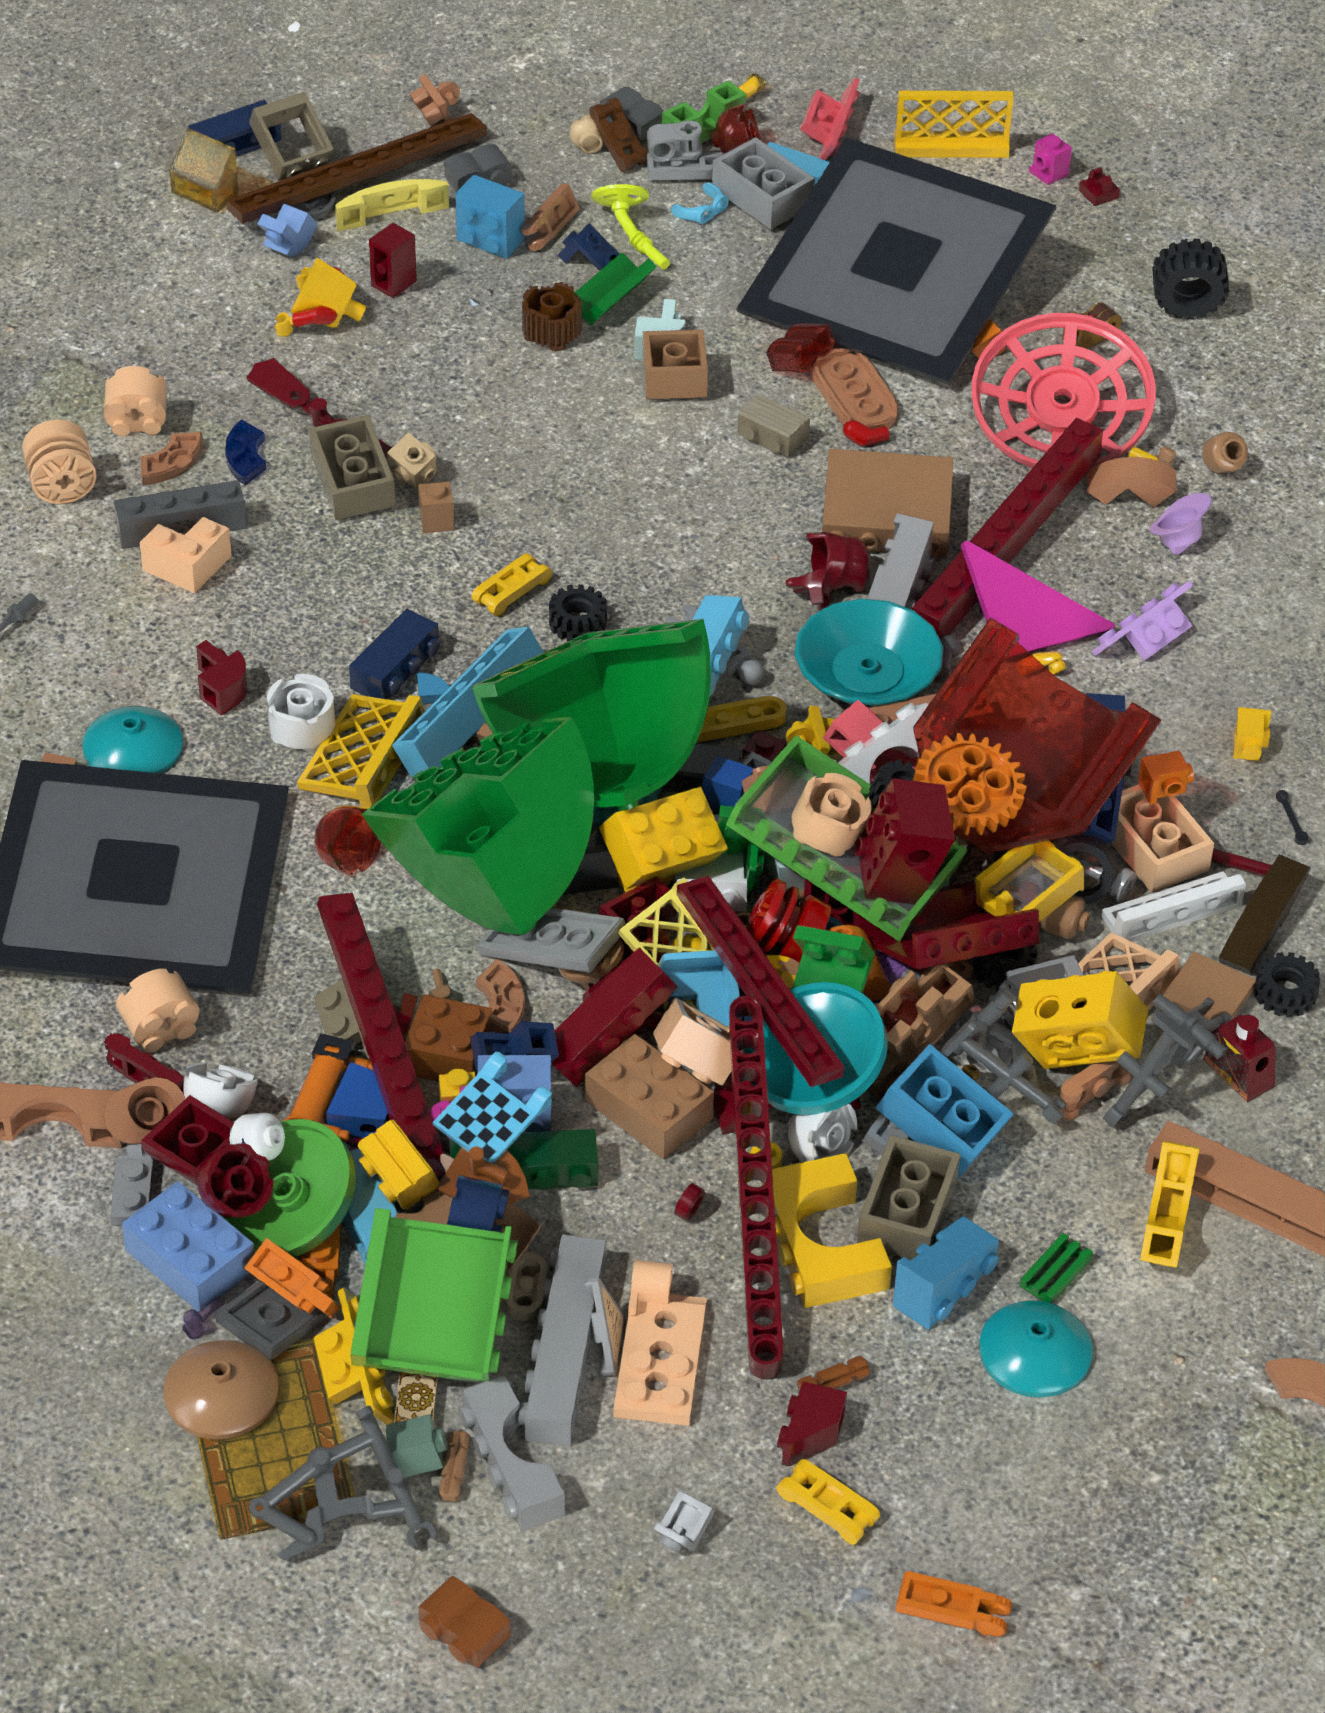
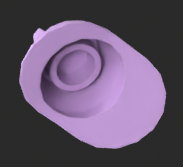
[1150,493,1212,555]

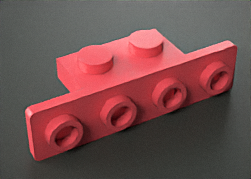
[800,77,860,160]

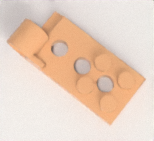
[613,1260,707,1426]

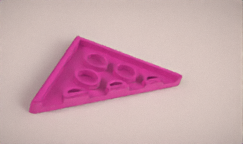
[961,541,1115,661]

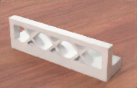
[1101,871,1246,941]

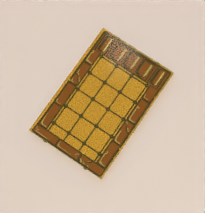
[196,1339,356,1540]

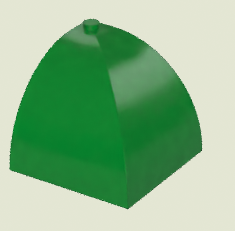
[471,619,711,811]

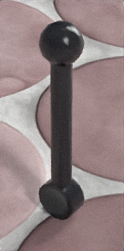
[1276,790,1309,845]

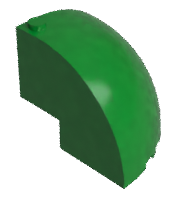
[362,717,594,935]

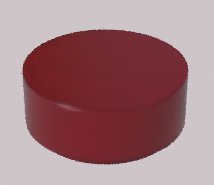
[674,1183,705,1221]

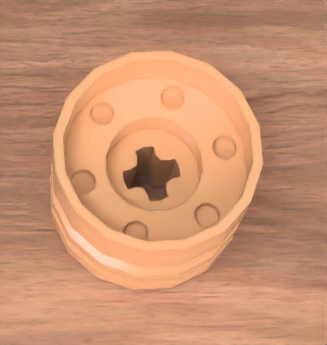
[22,419,97,504]

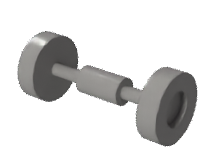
[1055,837,1137,903]

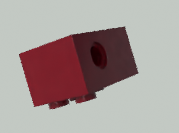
[854,778,955,904]

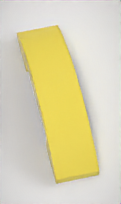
[335,179,449,232]

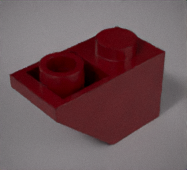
[777,1381,847,1466]

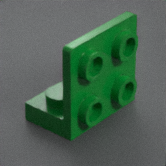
[717,805,764,901]
[792,925,875,994]

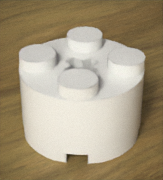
[267,674,335,752]

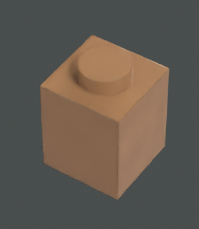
[418,481,454,534]

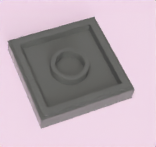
[216,1281,324,1361]

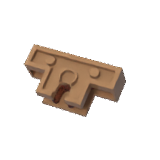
[867,964,976,1101]

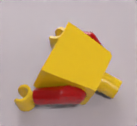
[274,257,367,337]

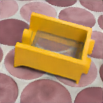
[975,832,1084,923]

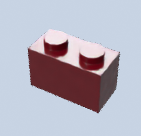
[369,223,417,298]

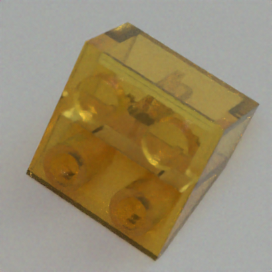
[169,128,239,213]

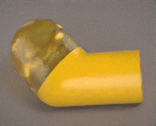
[738,73,766,98]

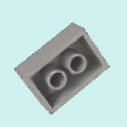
[712,137,815,230]

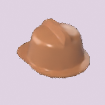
[103,1077,185,1144]

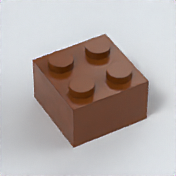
[405,994,492,1082]

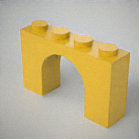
[761,1153,892,1309]

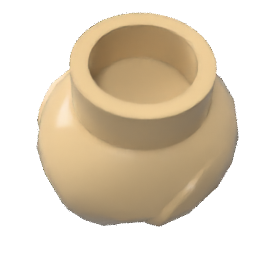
[570,114,603,154]

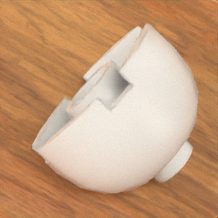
[183,1063,257,1120]
[788,1104,857,1162]

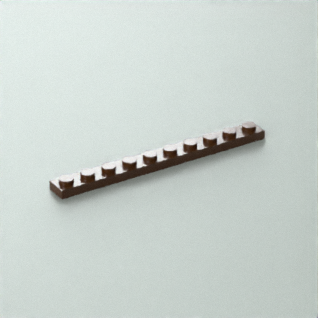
[227,113,487,224]

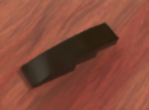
[1218,854,1311,976]

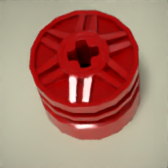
[747,878,831,964]

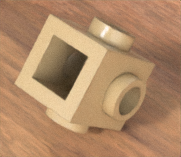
[387,432,436,489]

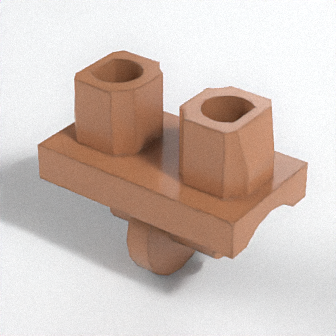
[410,74,460,126]

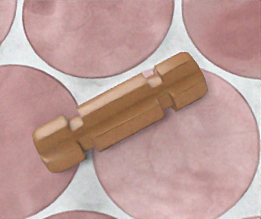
[438,1430,470,1502]

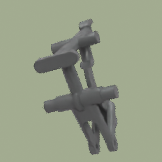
[940,980,1066,1124]
[1103,993,1232,1128]
[249,1405,437,1560]

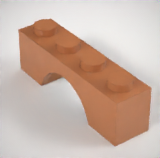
[0,1082,123,1148]

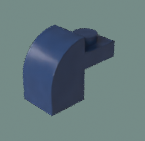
[470,1021,559,1071]

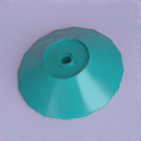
[794,598,944,706]

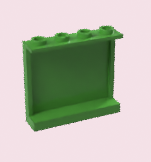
[350,1208,518,1383]

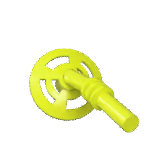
[591,184,670,270]

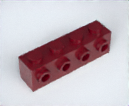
[552,947,678,1087]

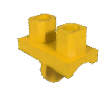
[786,705,841,762]

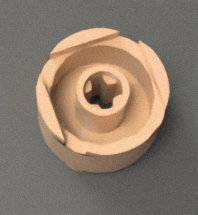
[103,366,167,436]
[792,773,871,857]
[116,969,199,1053]

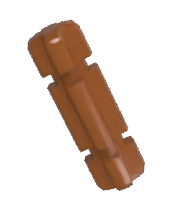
[797,1356,870,1391]

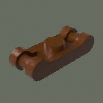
[589,97,648,172]

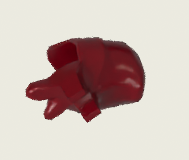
[785,532,871,611]

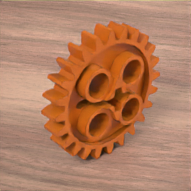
[913,733,1027,835]

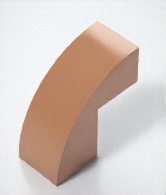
[1087,457,1177,507]

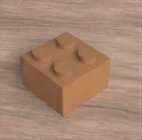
[642,330,708,399]

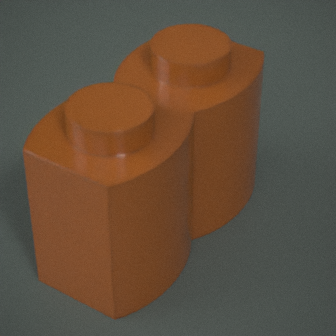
[418,1576,511,1668]

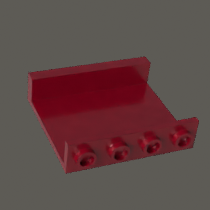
[853,881,1040,969]

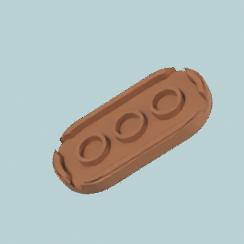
[812,348,898,429]

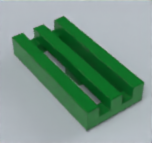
[1019,1233,1093,1303]

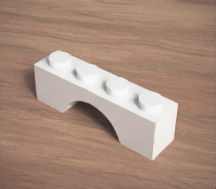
[834,703,949,784]

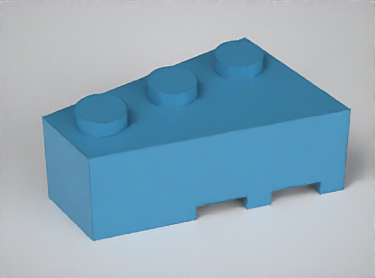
[893,1216,999,1330]

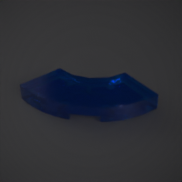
[225,419,266,485]

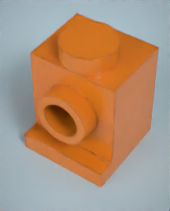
[1138,750,1194,805]

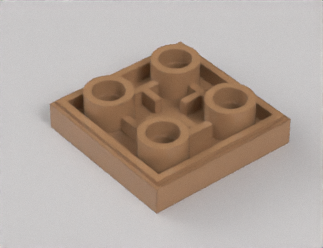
[1163,951,1256,1020]

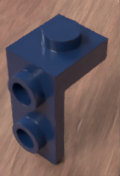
[558,223,619,271]

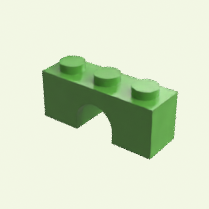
[662,80,747,149]

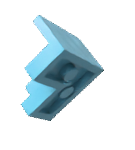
[658,950,742,1027]

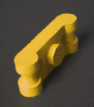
[471,553,553,617]
[776,1459,880,1545]

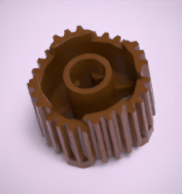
[522,281,582,351]

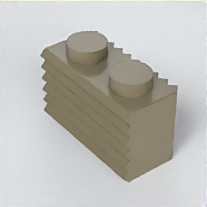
[737,393,810,458]

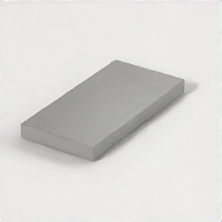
[477,908,626,973]

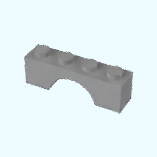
[458,1375,565,1532]

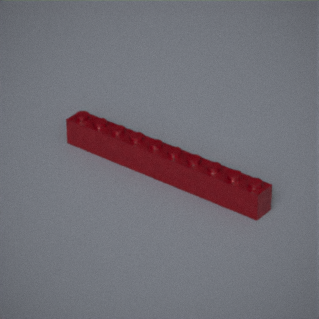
[912,417,1103,638]

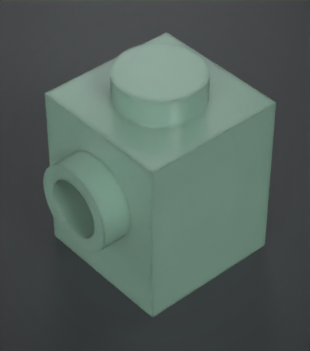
[385,1414,448,1478]

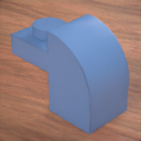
[258,204,318,257]

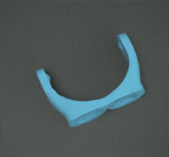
[671,182,729,224]

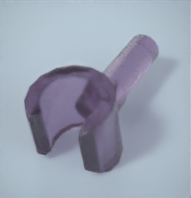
[182,1297,225,1340]

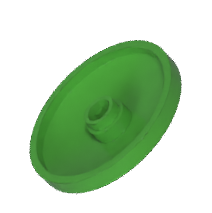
[221,1119,356,1257]

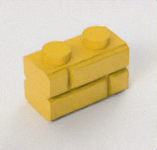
[357,1120,439,1210]

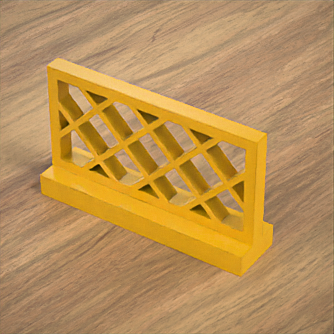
[894,90,1014,158]
[297,694,425,809]

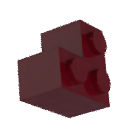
[600,876,677,963]

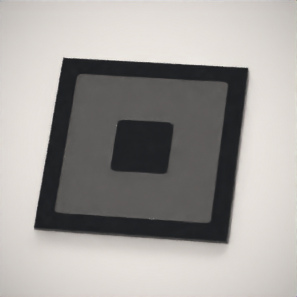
[737,137,1057,385]
[0,760,289,994]

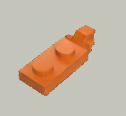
[244,1238,341,1319]

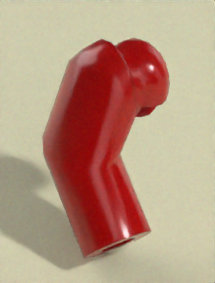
[843,420,889,447]

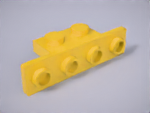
[313,1287,394,1425]

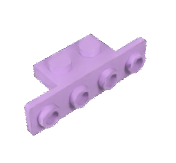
[1092,580,1194,661]

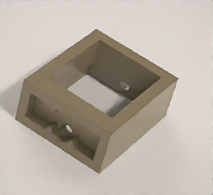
[249,92,334,181]

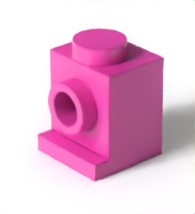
[1029,133,1072,185]

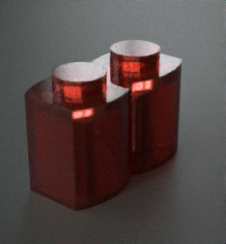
[766,323,835,373]

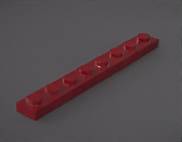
[676,875,844,1087]

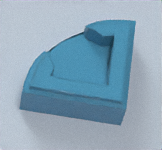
[417,673,449,704]

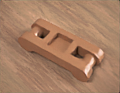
[1060,1061,1132,1120]

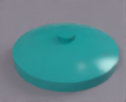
[743,982,888,1115]

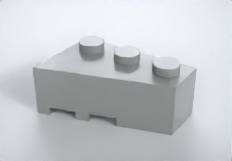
[867,513,935,610]

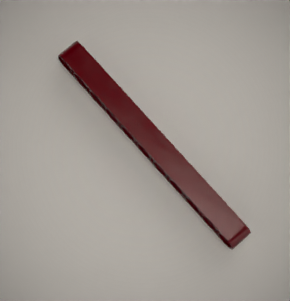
[729,996,783,1380]

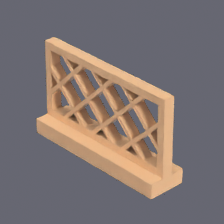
[1078,932,1179,1011]

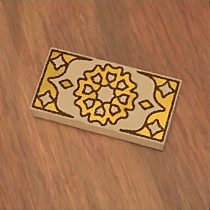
[394,1372,438,1423]

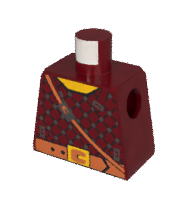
[1203,1015,1276,1103]

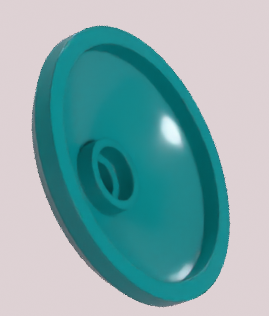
[82,706,183,774]
[979,1300,1093,1398]

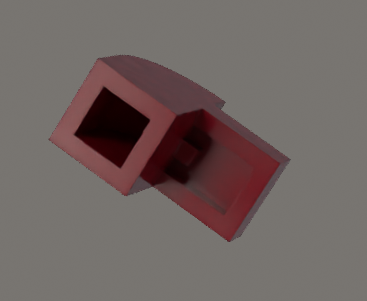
[196,640,248,716]

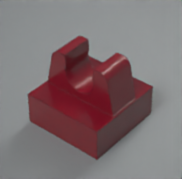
[1079,167,1120,206]

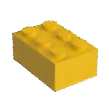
[599,787,728,890]

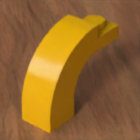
[1140,1140,1200,1268]

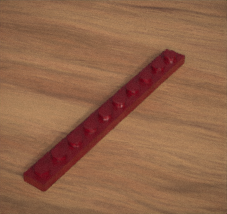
[317,892,445,1183]

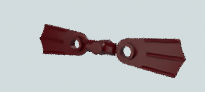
[247,358,392,459]

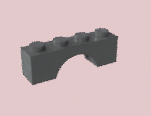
[114,480,247,549]

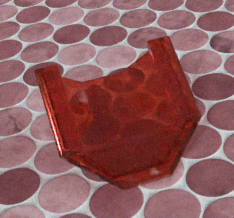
[913,618,1161,854]

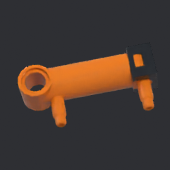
[283,1033,373,1142]

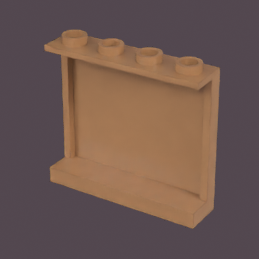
[822,449,953,557]

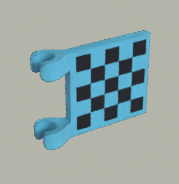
[433,1052,552,1164]

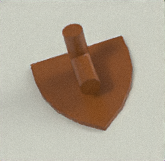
[436,1146,530,1204]

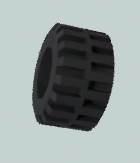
[1152,238,1229,319]

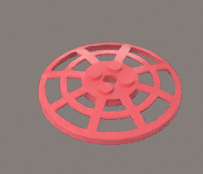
[971,313,1156,470]

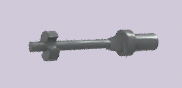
[0,593,38,632]

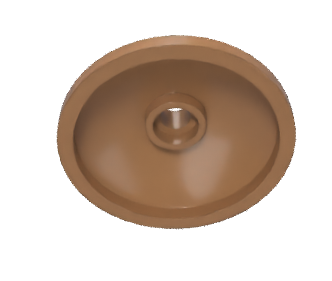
[163,1340,279,1440]

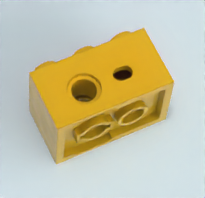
[1012,971,1148,1069]

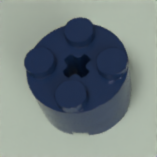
[447,1175,510,1232]

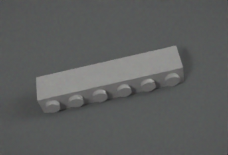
[518,1234,606,1447]

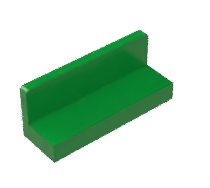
[574,253,657,326]

